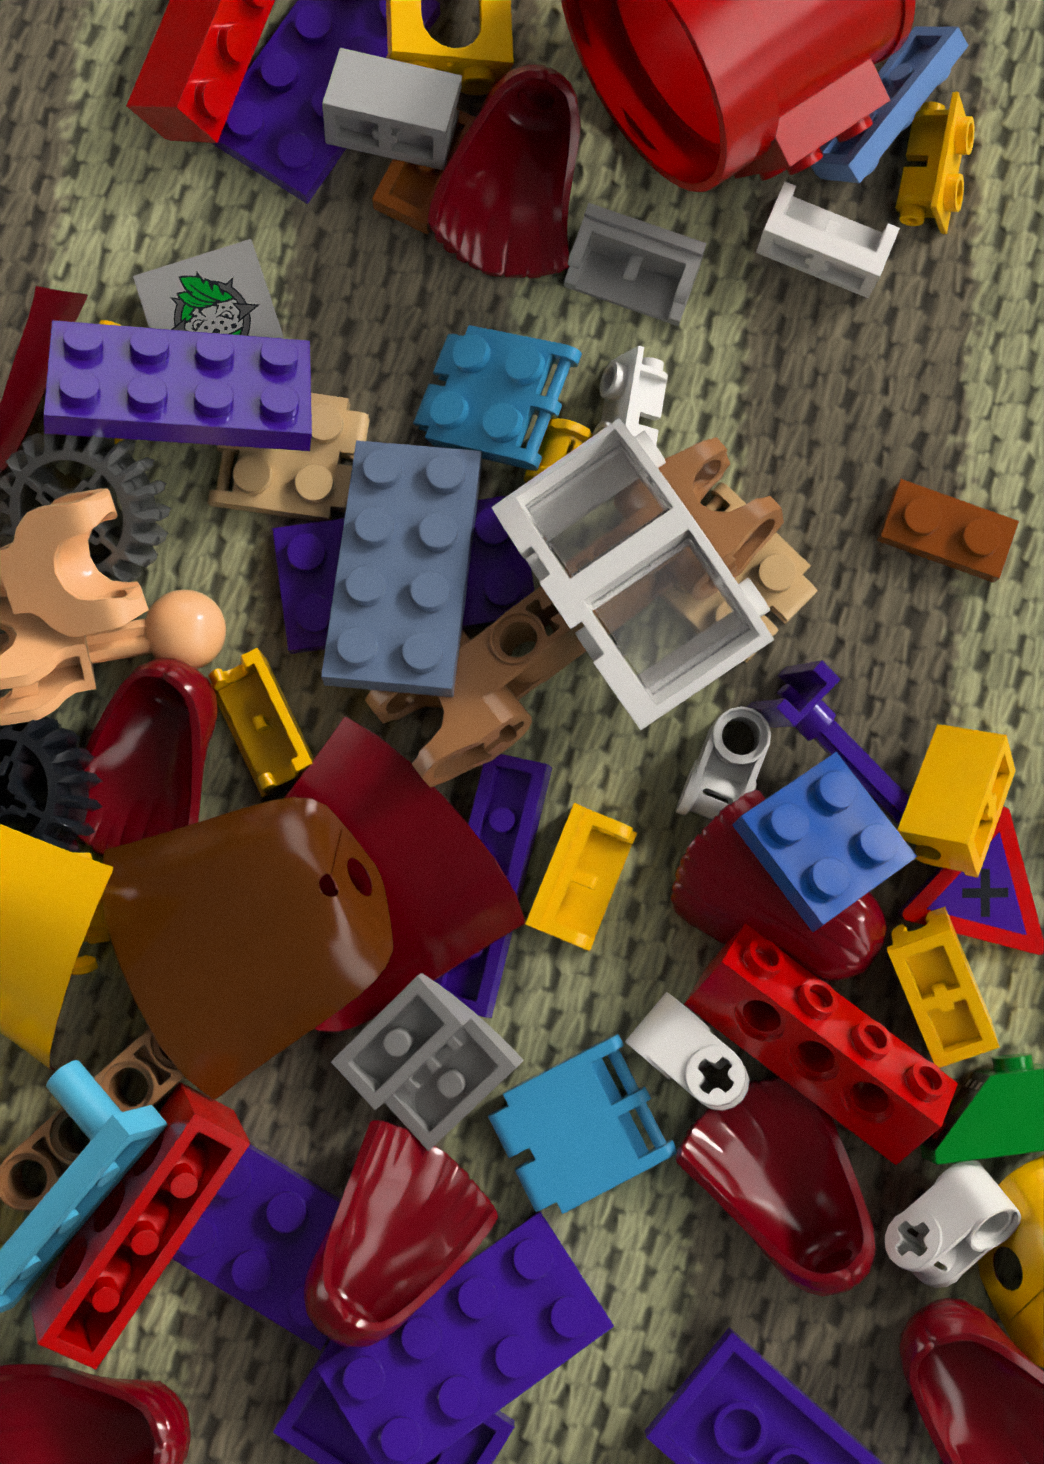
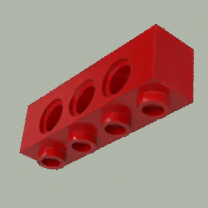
[684,923,958,1165]
[30,1082,251,1370]

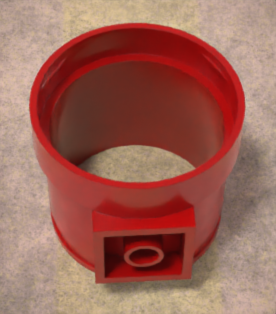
[561,0,916,192]

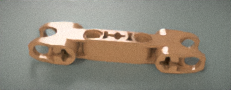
[365,437,784,788]

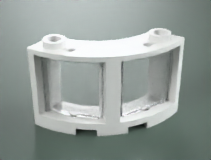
[491,418,774,730]

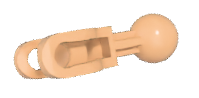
[0,488,149,637]
[0,589,226,726]

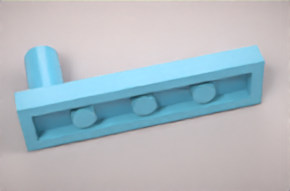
[0,1060,168,1313]

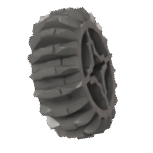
[0,432,172,582]

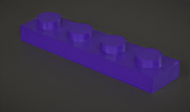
[434,754,552,1018]

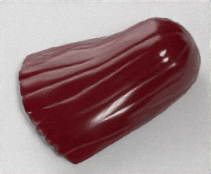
[427,64,581,279]
[77,658,218,856]
[671,790,887,981]
[676,1075,876,1297]
[304,1120,498,1347]
[899,1298,1044,1464]
[0,1364,191,1464]

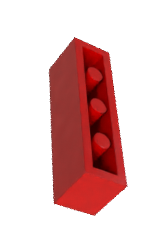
[126,0,275,143]

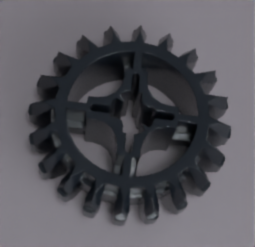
[0,716,103,853]

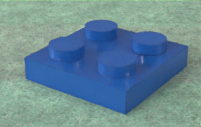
[732,752,917,932]

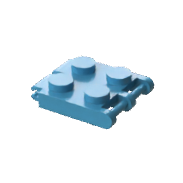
[413,325,582,471]
[488,1033,677,1214]

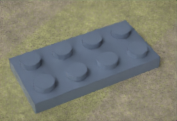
[321,440,482,697]

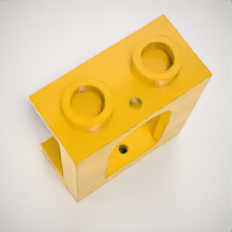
[386,0,514,95]

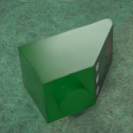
[920,1053,1044,1165]

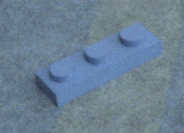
[811,26,969,183]

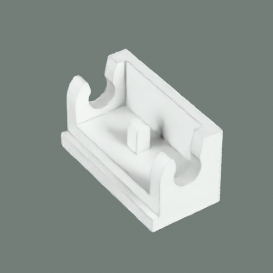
[756,182,900,298]

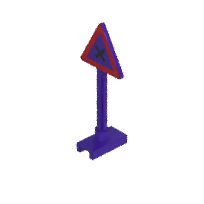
[747,660,1044,955]

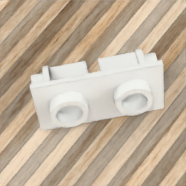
[593,346,668,445]

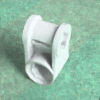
[676,706,771,820]
[625,992,749,1111]
[885,1160,1021,1288]

